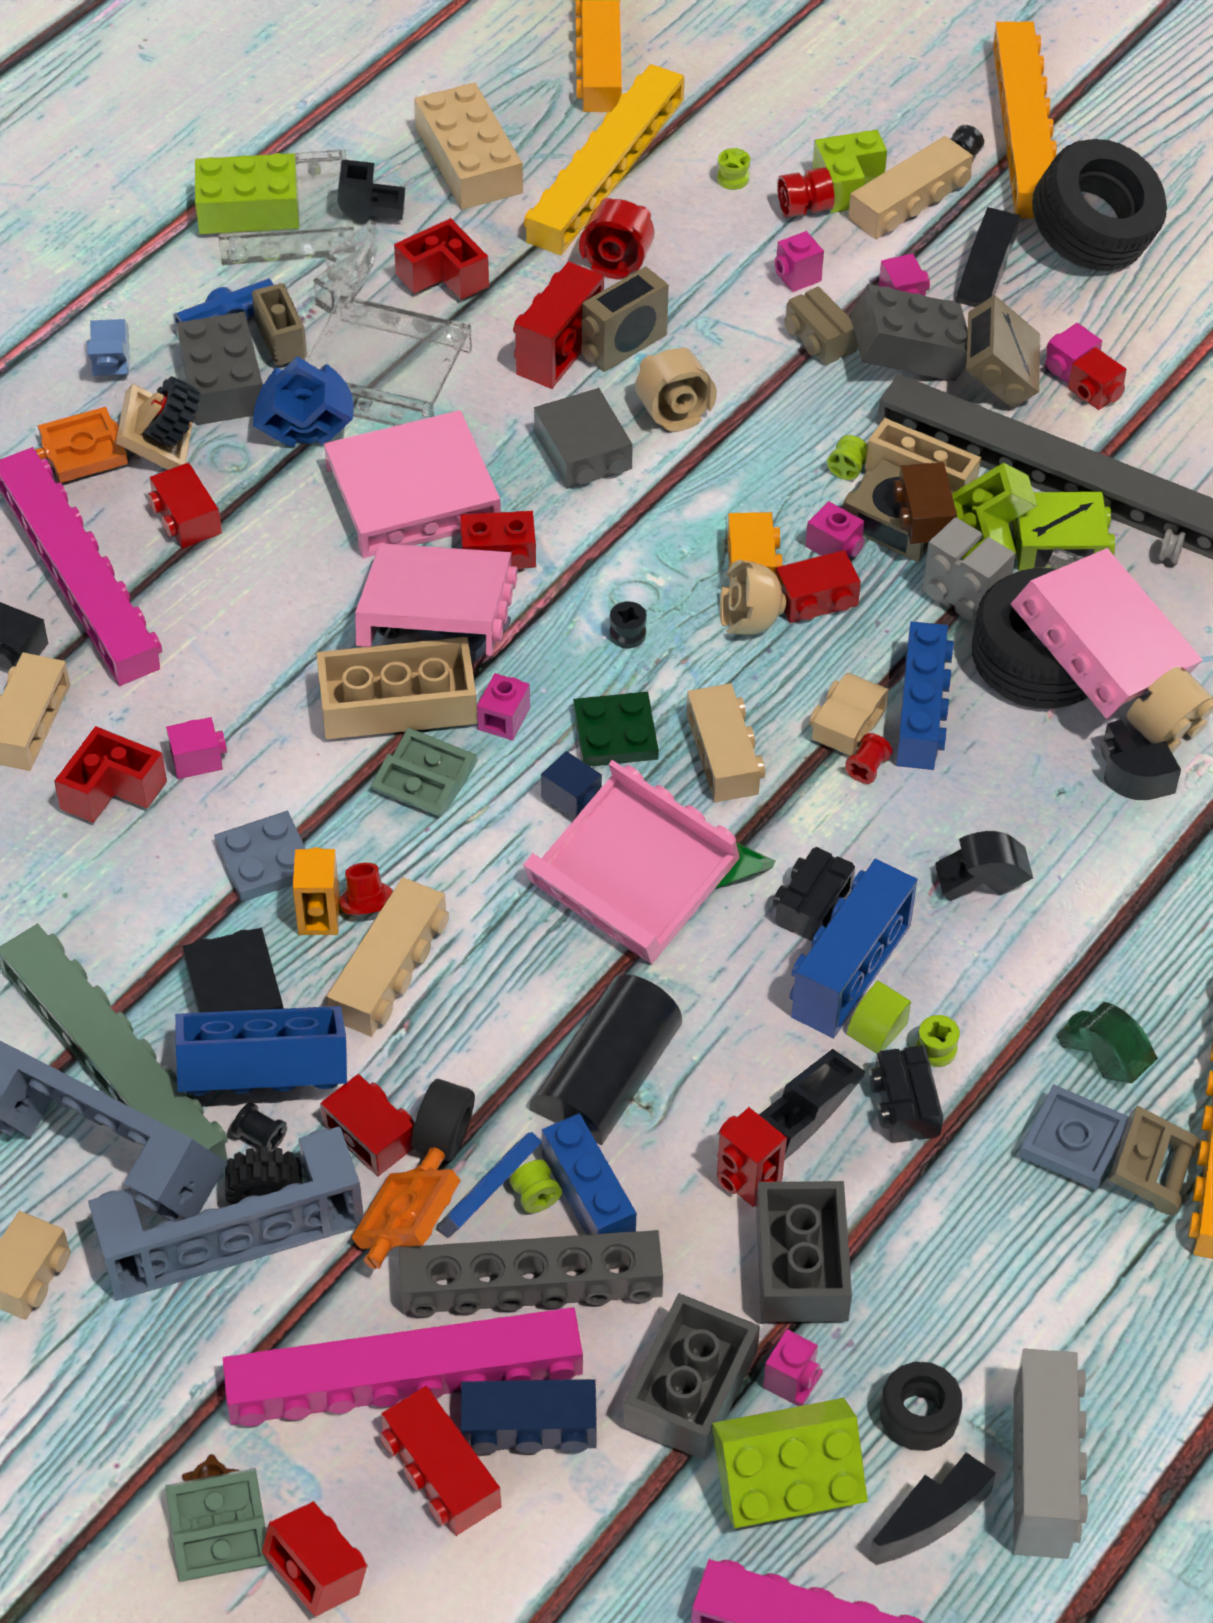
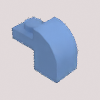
[87,319,130,376]

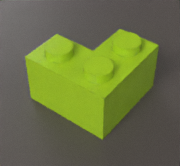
[812,129,887,213]
[952,463,1037,560]

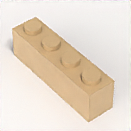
[848,136,973,239]
[326,877,449,1037]

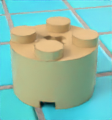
[635,347,717,431]
[1126,667,1213,753]

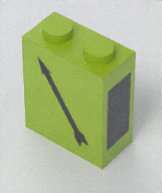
[1012,492,1115,571]

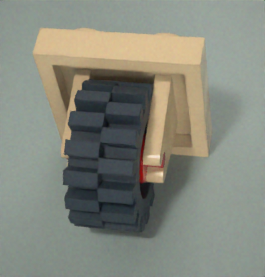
[116,376,200,470]

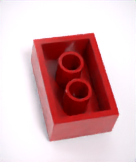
[513,261,604,389]

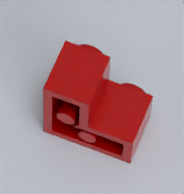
[394,218,489,300]
[54,726,167,823]

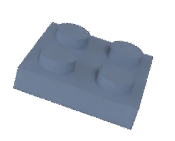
[214,810,306,902]
[1019,1084,1129,1190]

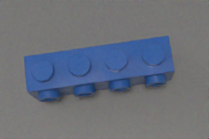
[896,621,954,770]

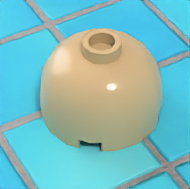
[719,560,786,635]

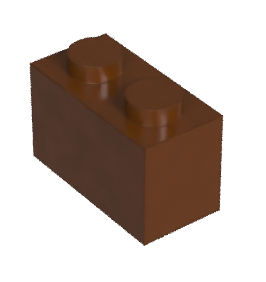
[893,462,957,544]

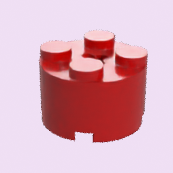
[579,198,655,279]

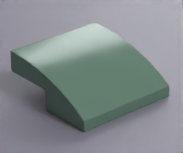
[370,727,478,817]
[165,1468,271,1581]

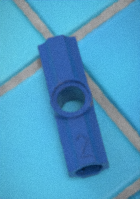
[173,278,274,328]

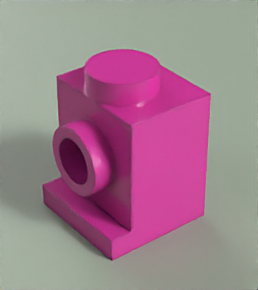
[763,1329,823,1406]

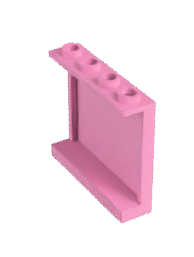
[324,410,501,558]
[355,543,517,656]
[1010,548,1203,719]
[523,760,740,965]

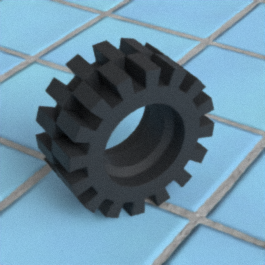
[225,1147,303,1205]

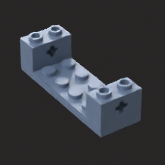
[0,1041,227,1222]
[88,1126,364,1302]

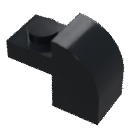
[337,159,406,226]
[1100,720,1181,800]
[935,831,1033,901]

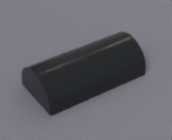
[530,974,682,1145]

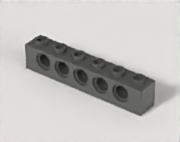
[399,1230,663,1317]

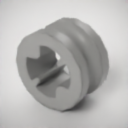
[1159,529,1186,564]

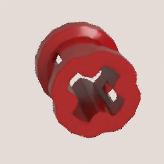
[845,733,893,784]

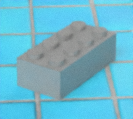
[1013,1348,1088,1559]

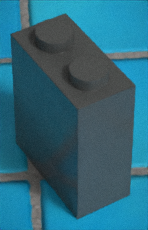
[534,388,633,489]

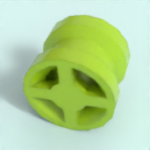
[717,148,750,190]
[827,435,868,480]
[916,1015,960,1067]
[510,1160,562,1213]

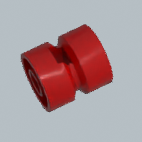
[777,167,835,218]

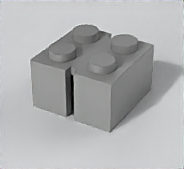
[922,517,1015,623]

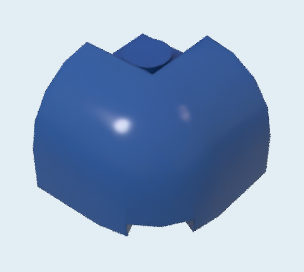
[253,356,354,447]

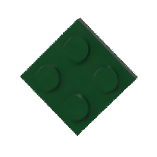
[573,691,659,766]

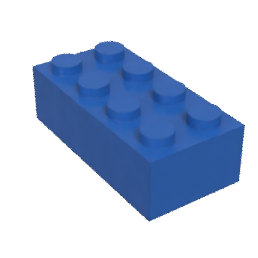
[789,858,918,1039]
[175,1006,347,1096]

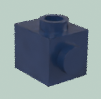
[541,751,602,820]

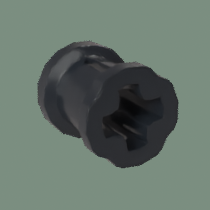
[231,1102,287,1152]

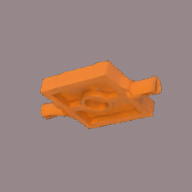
[34,406,128,483]
[351,1147,461,1269]

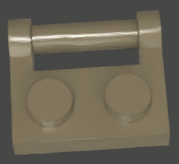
[1108,1106,1200,1215]

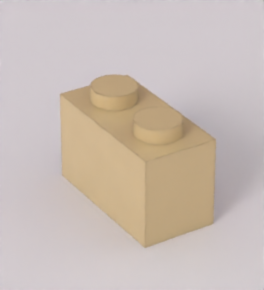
[0,1211,70,1320]

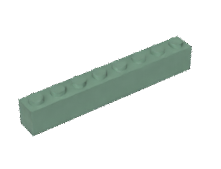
[0,923,228,1162]

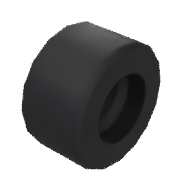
[411,1078,475,1162]
[880,1361,962,1451]

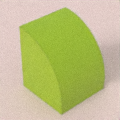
[846,980,911,1054]

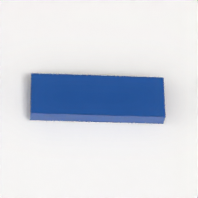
[437,1132,542,1238]

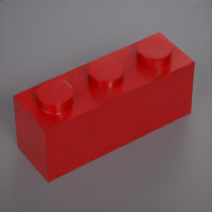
[379,1385,502,1536]

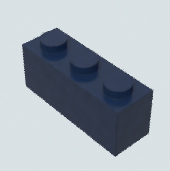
[461,1379,597,1455]

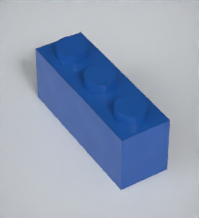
[542,1113,637,1235]

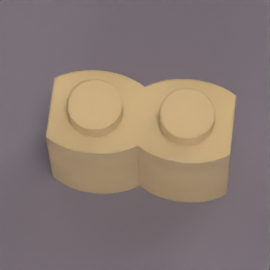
[809,673,889,756]

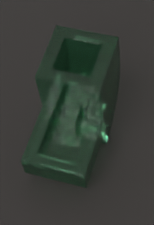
[1056,1001,1158,1084]

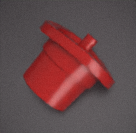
[339,862,393,915]

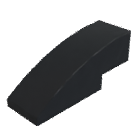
[955,207,1020,307]
[759,1049,865,1161]
[869,1452,996,1565]

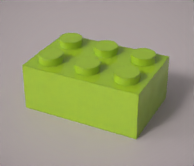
[195,153,300,234]
[712,1397,868,1528]

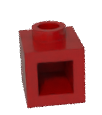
[1068,347,1127,410]

